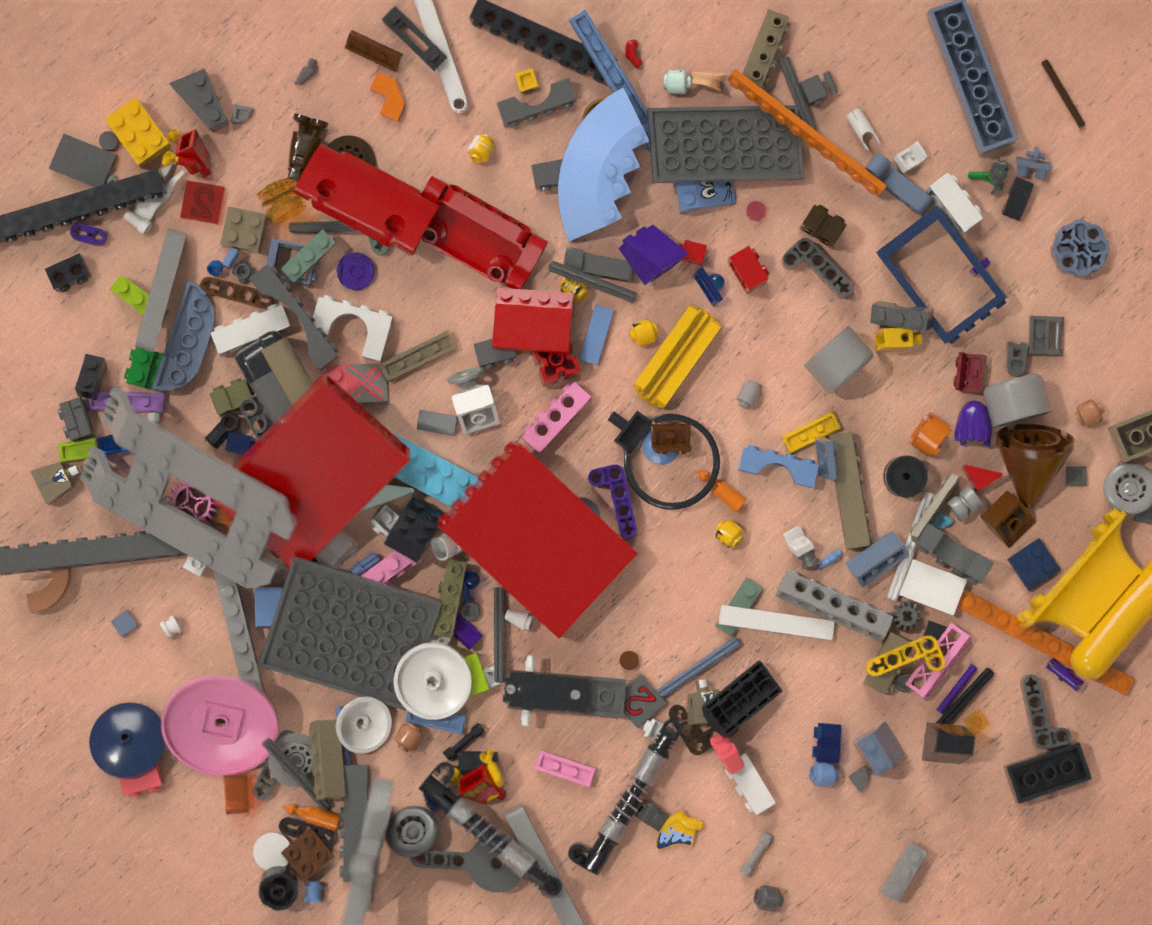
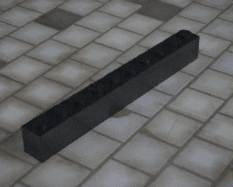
[0,169,168,243]

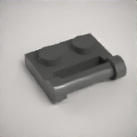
[1028,316,1064,356]

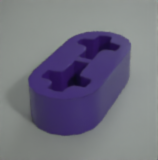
[70,223,107,246]

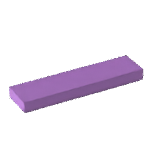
[87,391,166,413]

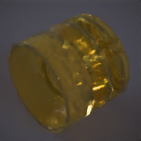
[257,177,307,225]

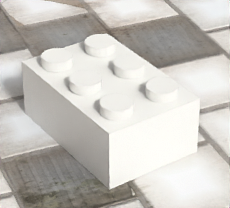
[925,173,983,235]

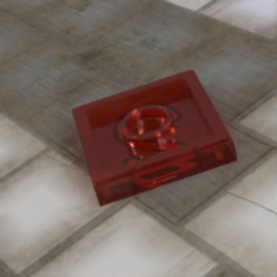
[180,180,225,225]

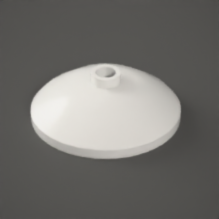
[336,697,392,753]

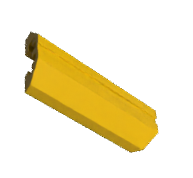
[633,304,722,408]

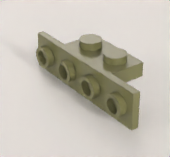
[433,559,467,638]

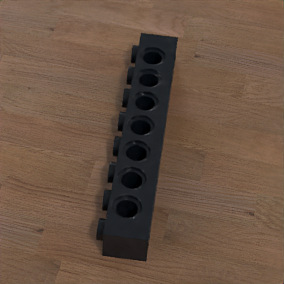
[469,0,618,84]

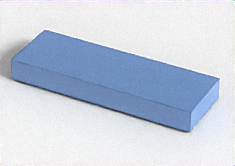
[579,305,613,365]
[406,711,466,734]

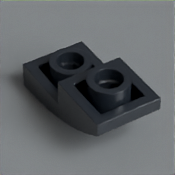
[1001,176,1034,221]

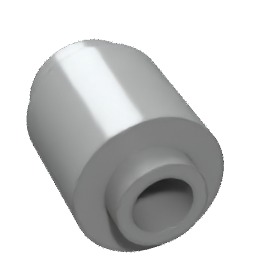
[736,379,762,409]

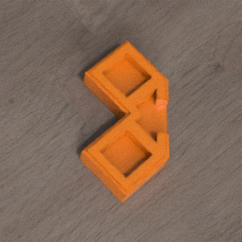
[370,71,405,122]

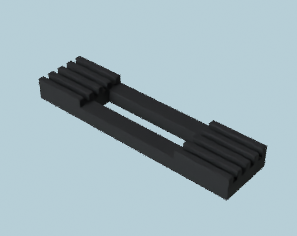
[382,6,447,71]

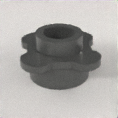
[232,260,255,283]

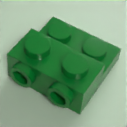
[124,347,166,393]

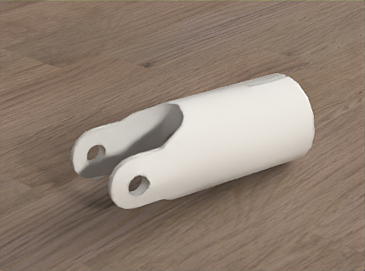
[845,108,881,152]

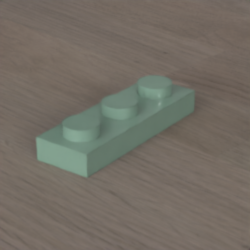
[281,229,336,283]
[715,578,762,636]

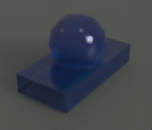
[693,267,725,307]
[461,570,481,602]

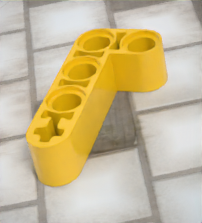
[865,636,945,676]

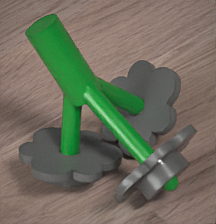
[968,157,1009,195]

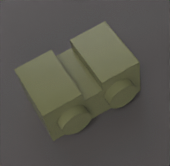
[209,378,253,416]

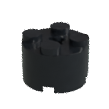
[259,866,298,911]

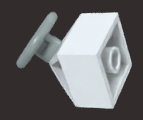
[447,367,500,435]

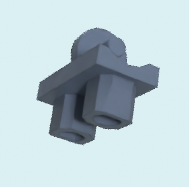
[1015,147,1052,180]

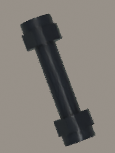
[443,723,485,761]

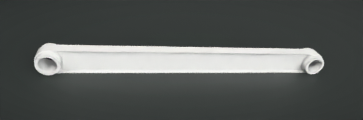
[414,0,468,114]

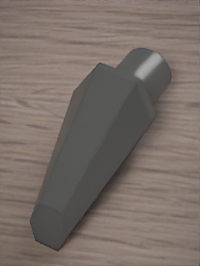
[294,58,317,85]

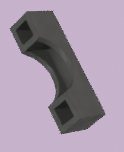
[497,78,576,128]

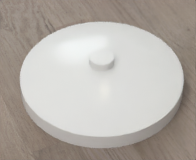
[394,642,472,720]

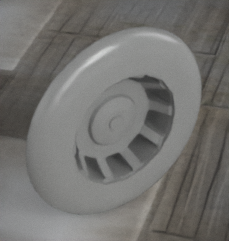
[1103,462,1152,514]
[268,733,314,786]

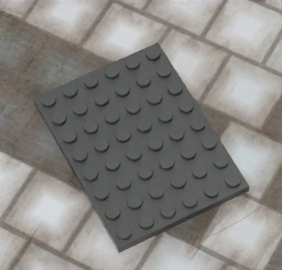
[258,556,442,711]

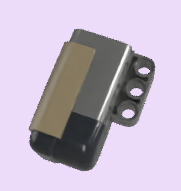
[235,331,313,440]

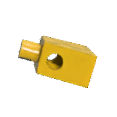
[874,328,922,352]

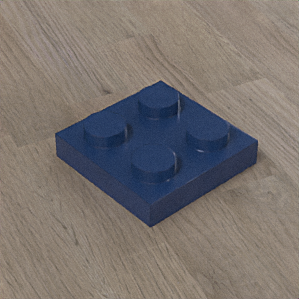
[1007,538,1061,591]

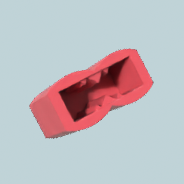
[710,733,745,775]

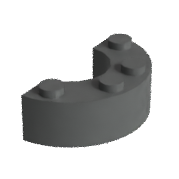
[916,523,994,585]

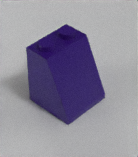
[618,225,688,286]

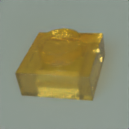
[962,708,990,735]

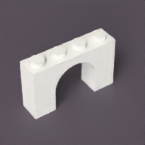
[306,295,394,363]

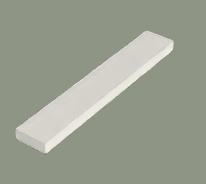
[718,605,834,640]

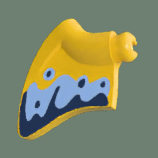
[656,810,703,849]

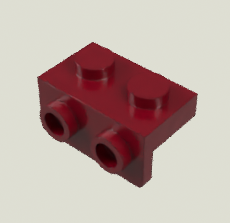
[953,352,987,394]

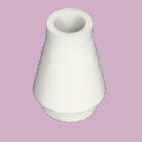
[504,609,534,631]

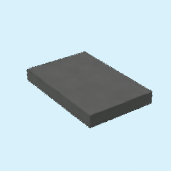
[49,133,117,187]

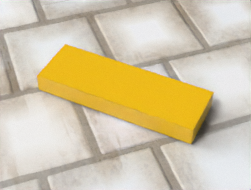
[781,411,841,454]

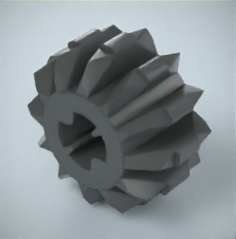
[890,600,923,633]

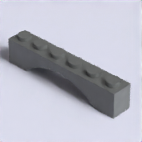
[249,264,339,371]

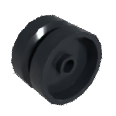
[882,455,928,498]

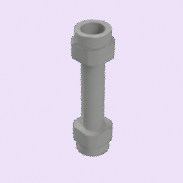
[739,832,774,877]

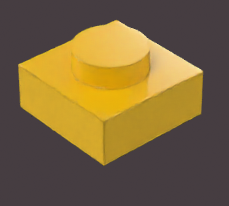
[515,68,538,93]

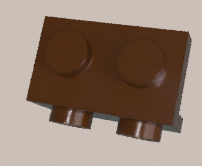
[651,424,692,454]

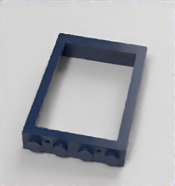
[876,205,1008,344]

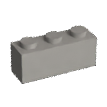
[879,841,927,902]

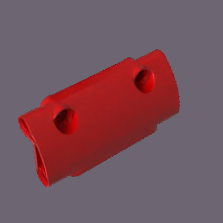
[293,143,440,255]
[421,175,548,289]

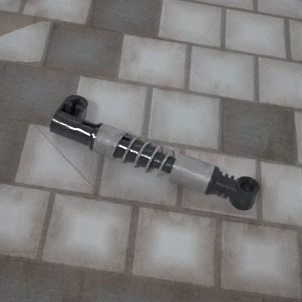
[568,718,682,875]
[418,762,562,898]

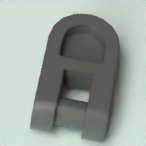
[1006,342,1027,376]

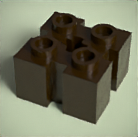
[800,204,847,249]

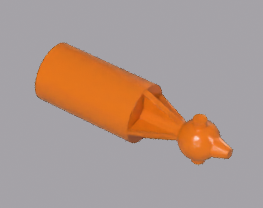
[696,469,747,513]
[282,803,340,832]

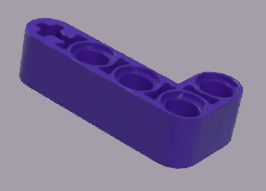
[588,465,637,539]

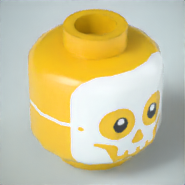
[467,134,495,163]

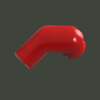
[625,39,643,69]

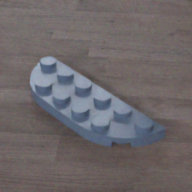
[152,281,214,391]

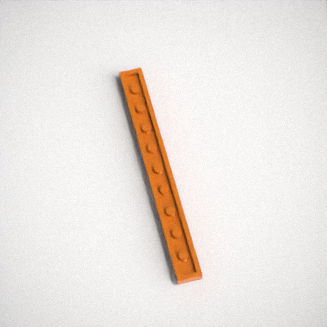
[727,68,887,197]
[957,589,1134,696]

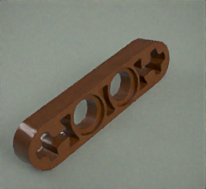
[200,277,273,309]

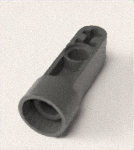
[563,247,635,282]

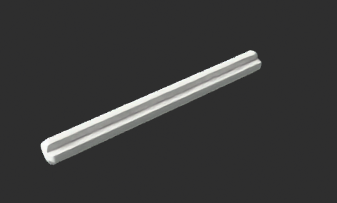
[887,491,934,601]

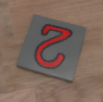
[624,674,666,728]

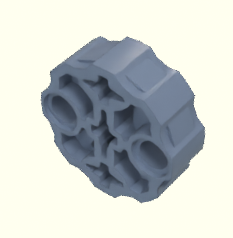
[1050,220,1109,278]

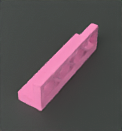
[905,623,972,701]

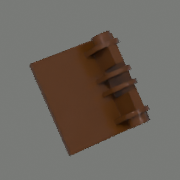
[281,828,335,882]

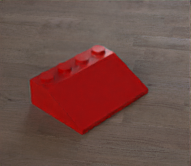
[492,288,575,354]

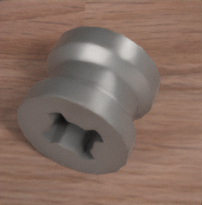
[797,549,820,569]

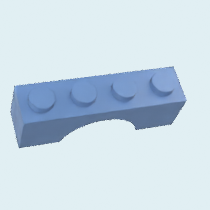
[738,445,819,488]

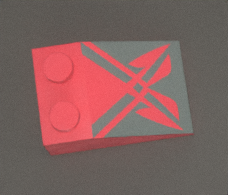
[326,364,388,404]

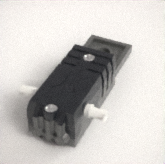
[503,656,626,726]

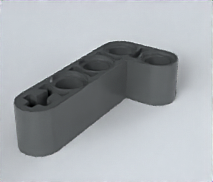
[781,238,853,299]
[1020,675,1071,749]

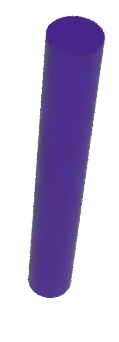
[936,664,977,714]

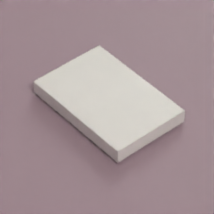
[899,559,967,616]

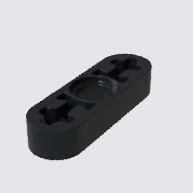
[279,817,334,846]

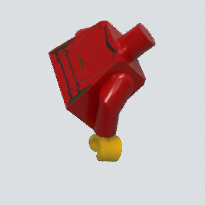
[162,129,211,178]

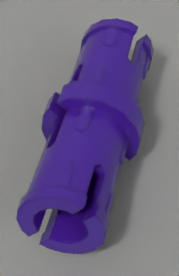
[1045,658,1083,691]

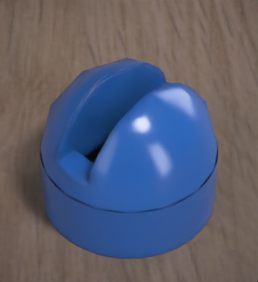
[206,260,223,277]

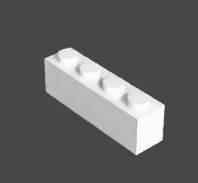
[211,304,292,356]

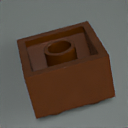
[980,490,1036,548]

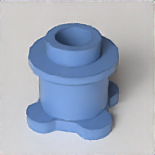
[303,881,324,903]

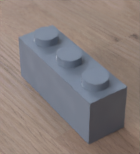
[845,530,909,588]

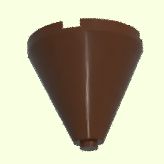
[996,424,1074,508]

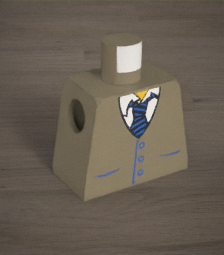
[30,462,80,505]
[687,679,720,726]

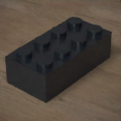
[1003,742,1092,804]

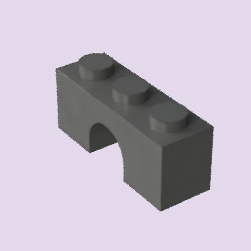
[870,301,934,331]

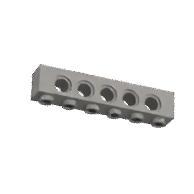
[775,570,893,643]

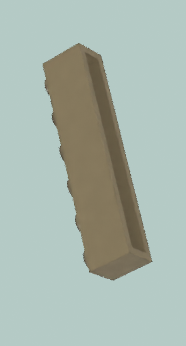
[827,432,873,550]

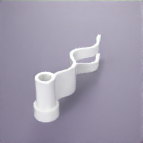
[123,164,185,235]

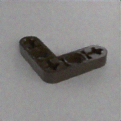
[668,705,739,755]

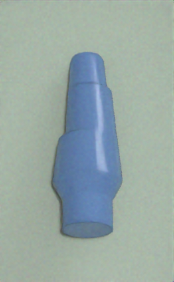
[817,548,843,570]

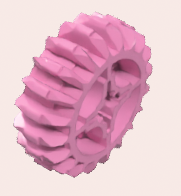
[167,481,218,525]

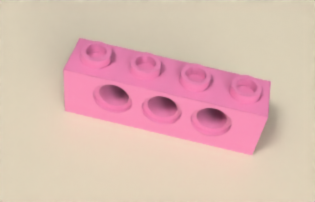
[522,381,591,454]

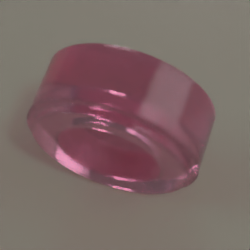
[746,201,765,221]

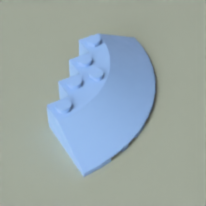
[558,88,649,241]

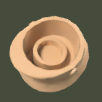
[691,71,726,93]

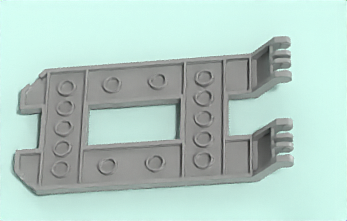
[79,387,297,589]

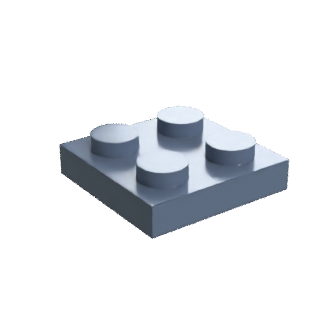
[815,437,839,480]

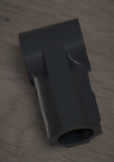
[205,414,241,450]

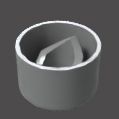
[804,326,873,393]
[983,374,1052,428]

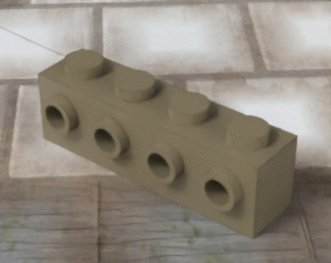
[743,9,791,88]
[309,720,346,800]

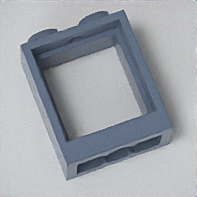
[267,239,320,287]

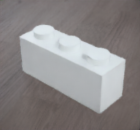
[724,753,776,815]

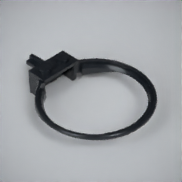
[608,410,720,510]

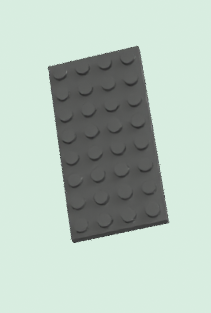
[647,105,804,183]

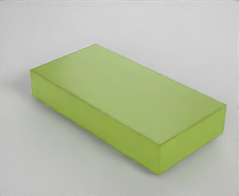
[58,437,98,463]

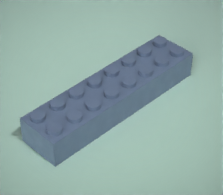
[926,0,1018,156]

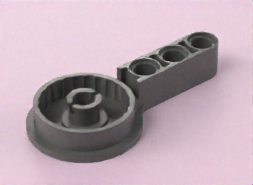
[411,834,522,893]

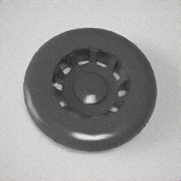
[386,806,438,857]

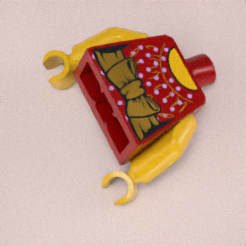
[449,748,506,804]

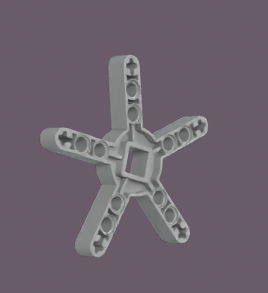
[341,778,394,925]

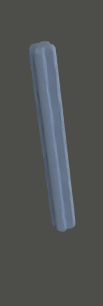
[657,637,740,698]

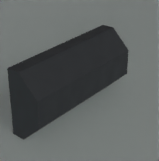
[702,660,783,738]

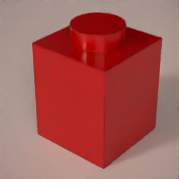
[679,240,707,266]

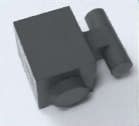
[800,71,838,107]

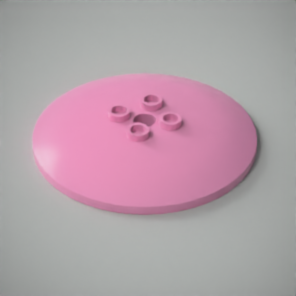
[161,675,278,776]

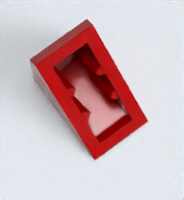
[962,464,1002,492]

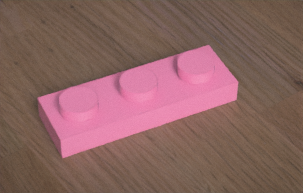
[534,750,595,787]

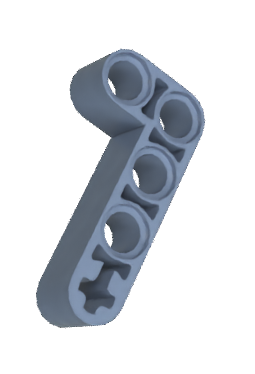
[865,153,934,217]

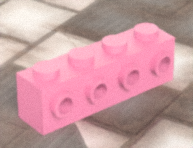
[362,551,423,585]

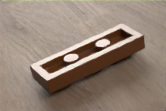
[344,30,403,72]

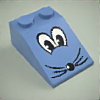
[674,182,736,214]

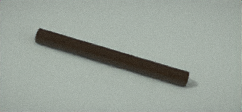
[1041,59,1086,128]

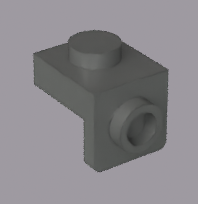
[634,800,669,832]

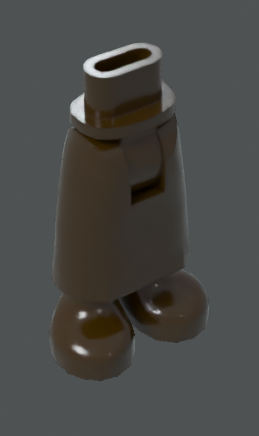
[287,113,329,182]

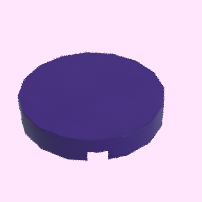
[336,252,375,291]

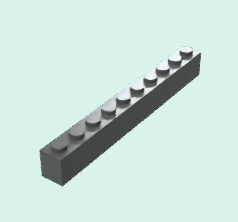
[0,531,187,576]

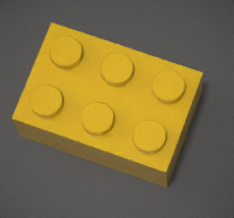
[105,97,172,168]

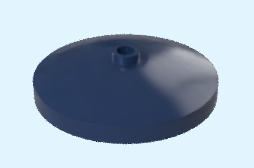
[89,702,167,779]

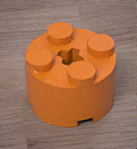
[908,412,952,456]

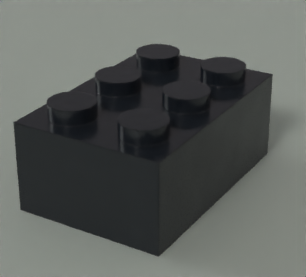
[384,497,443,563]

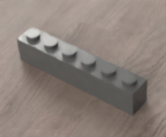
[340,764,369,882]

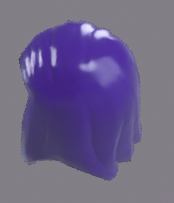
[954,400,992,448]

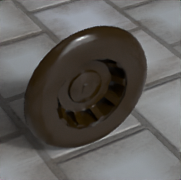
[327,135,375,167]

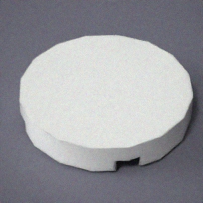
[253,833,290,870]

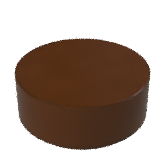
[619,651,639,670]

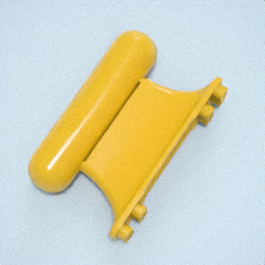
[1016,507,1152,680]

